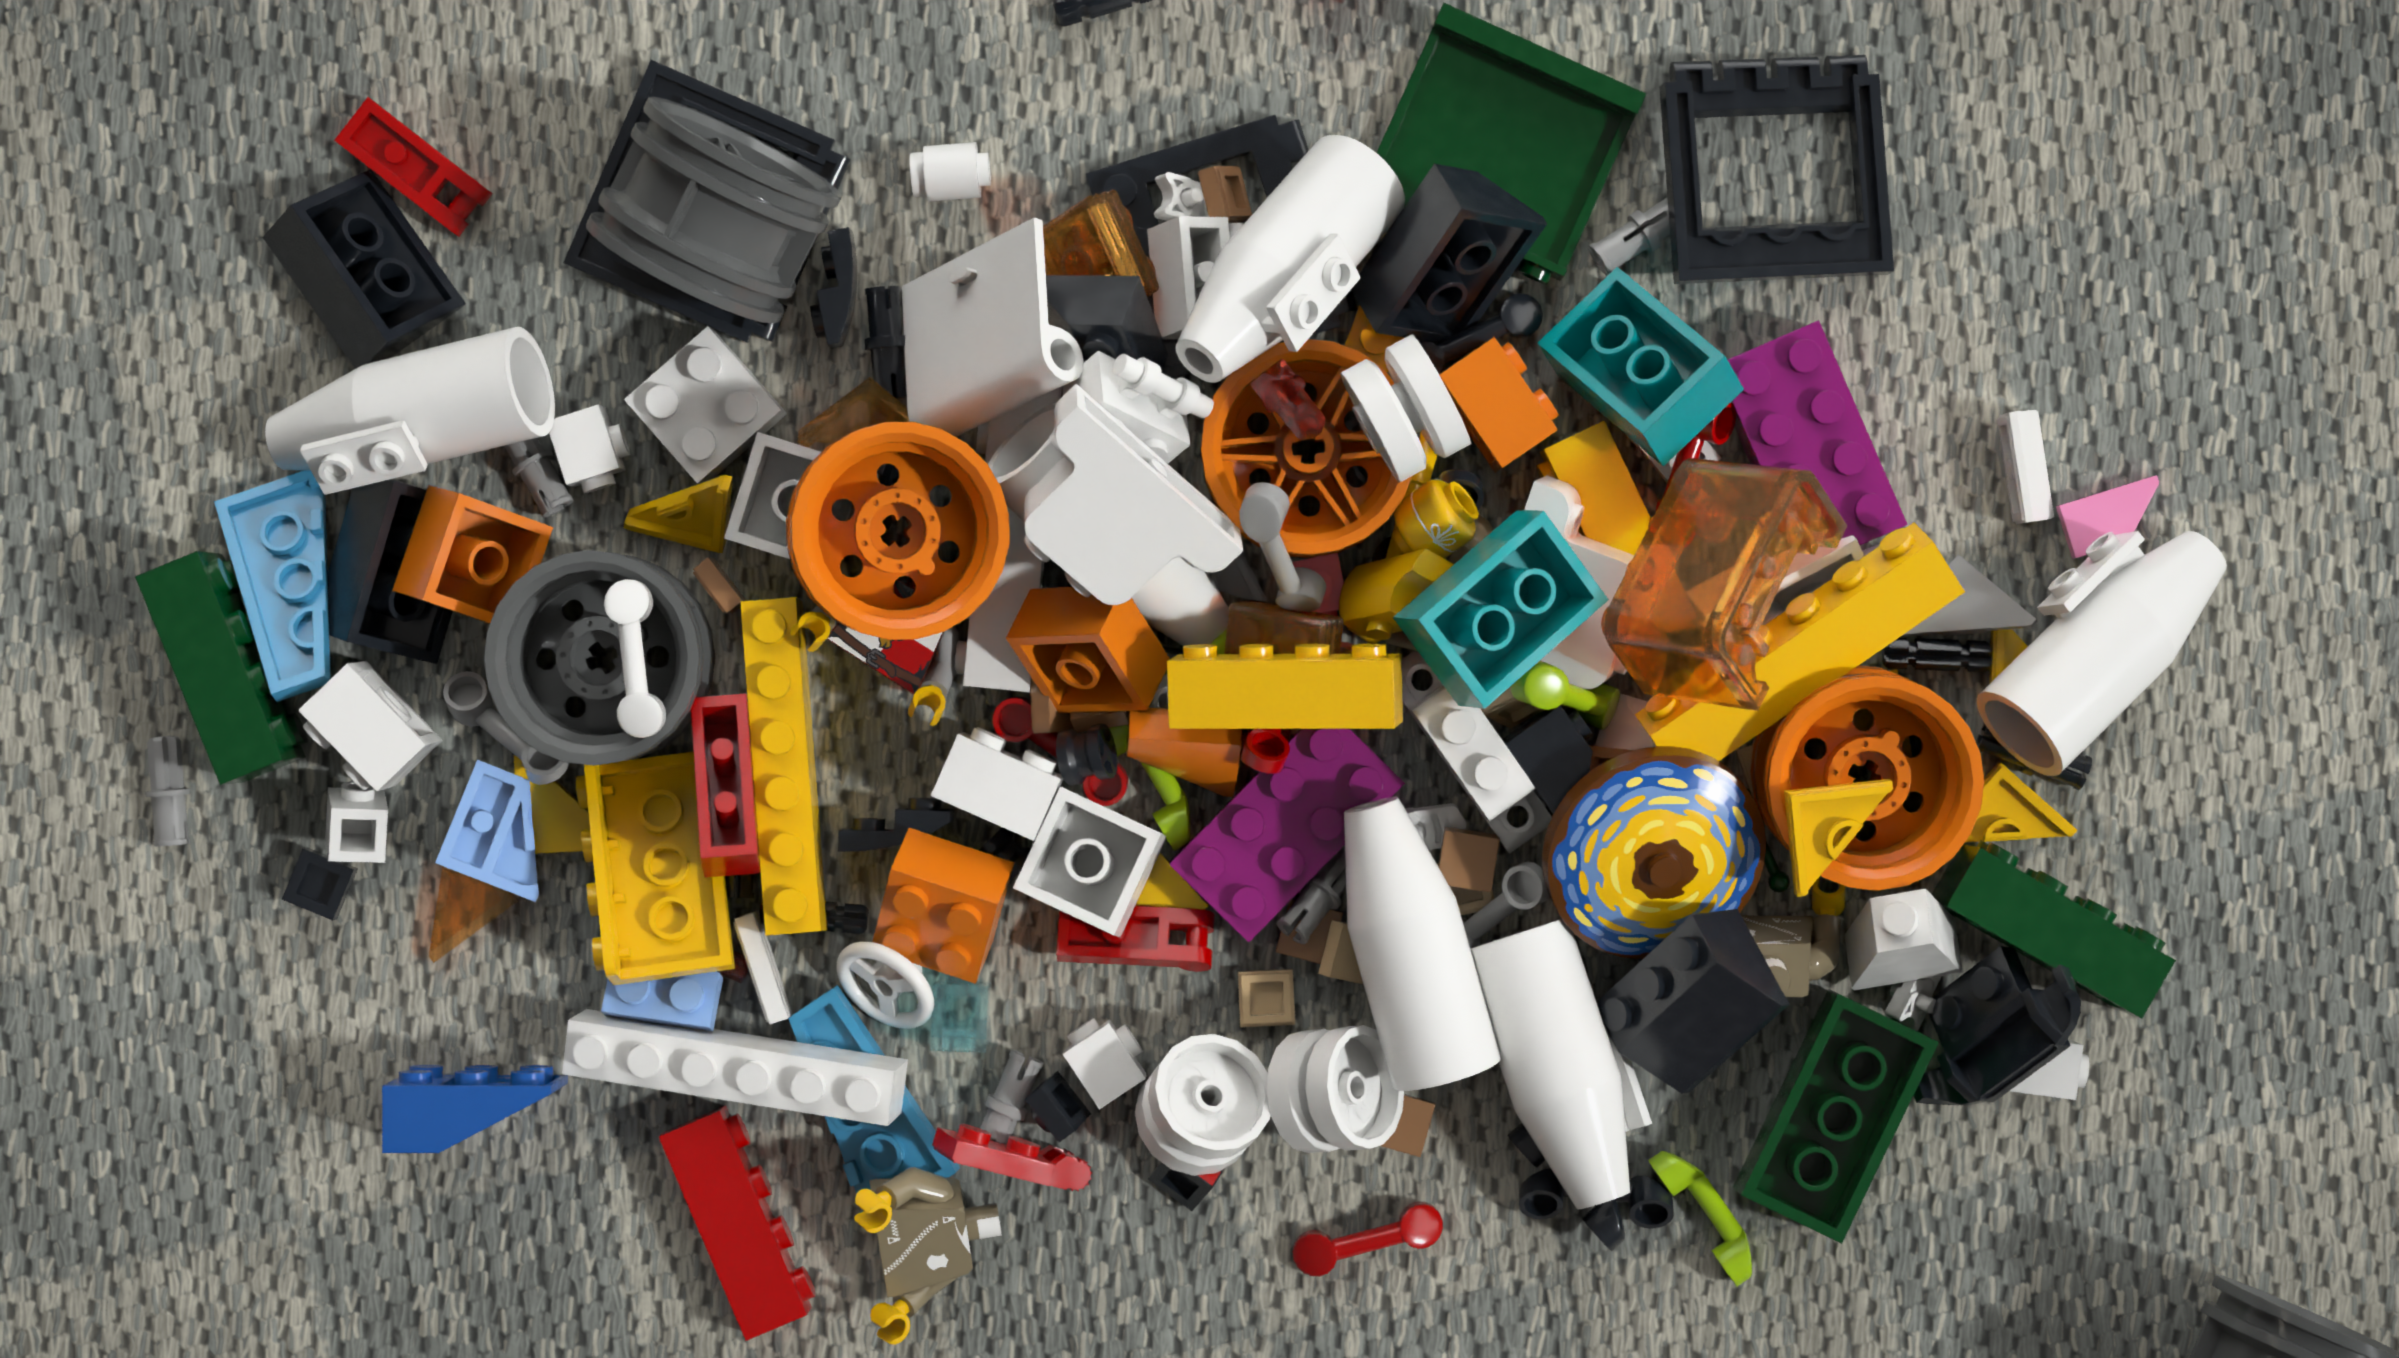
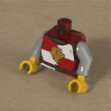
[790,577,959,726]

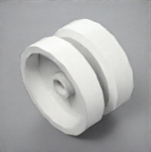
[1340,334,1471,483]
[1266,1025,1404,1153]
[1135,1034,1271,1176]

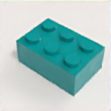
[1537,267,1744,466]
[1393,510,1609,709]

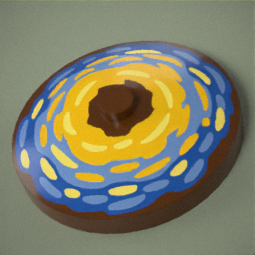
[1542,746,1766,959]

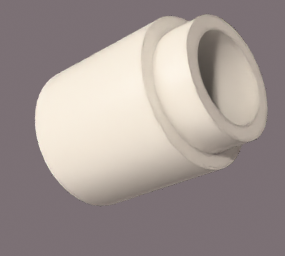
[910,142,991,202]

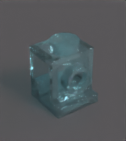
[930,974,991,1053]

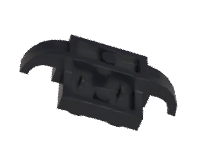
[1913,946,2081,1106]

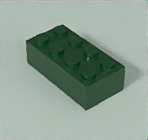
[135,551,308,785]
[1932,840,2176,1019]
[1733,989,1939,1244]

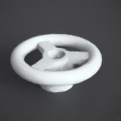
[836,942,934,1029]

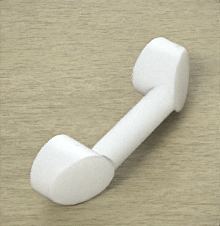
[604,579,666,738]

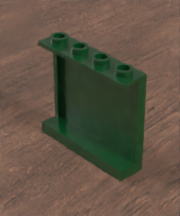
[1376,2,1646,285]

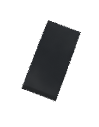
[810,227,857,349]
[838,798,954,852]

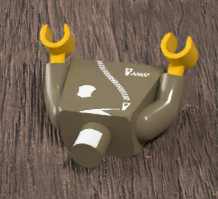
[1741,877,1846,997]
[854,1167,1002,1344]

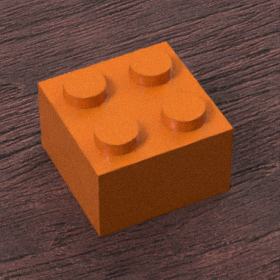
[1439,337,1559,473]
[392,485,553,624]
[1006,587,1170,713]
[872,828,1015,984]

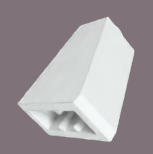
[1844,888,1963,990]

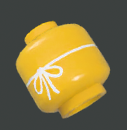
[1393,479,1479,559]

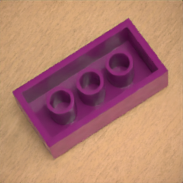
[1728,320,1908,553]
[1169,729,1405,942]

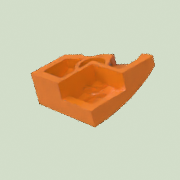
[1126,708,1242,797]

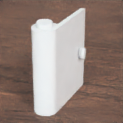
[902,218,1084,437]

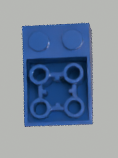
[382,1065,568,1153]

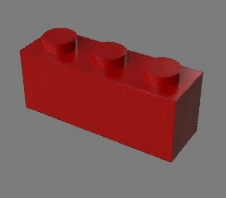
[691,693,760,878]

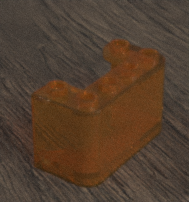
[1601,458,1847,711]

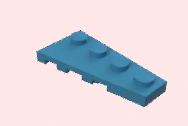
[214,470,330,702]
[788,985,960,1213]

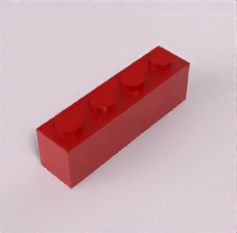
[659,1105,816,1341]

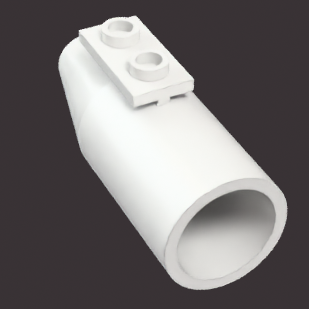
[1176,135,1405,383]
[265,327,555,495]
[988,402,1232,646]
[1977,531,2227,776]
[1344,797,1501,1091]
[1470,919,1652,1210]

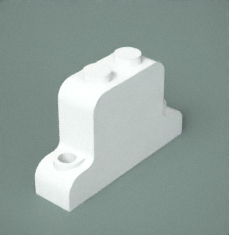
[1023,384,1243,605]
[1524,475,1655,689]
[1402,651,1552,854]

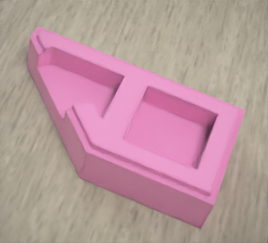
[2056,475,2159,559]

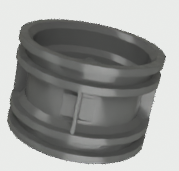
[586,97,842,324]
[484,550,715,766]
[2190,1274,2399,1358]

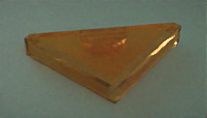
[797,377,909,447]
[429,825,519,963]

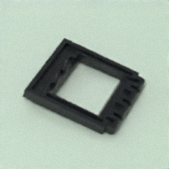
[1659,55,1894,284]
[563,60,851,343]
[1086,115,1358,379]

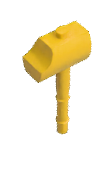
[1339,432,1454,640]

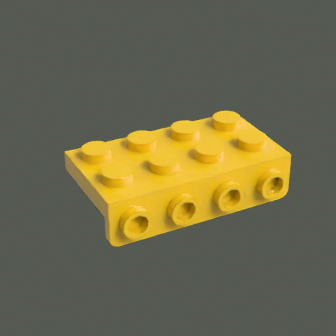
[576,751,735,986]

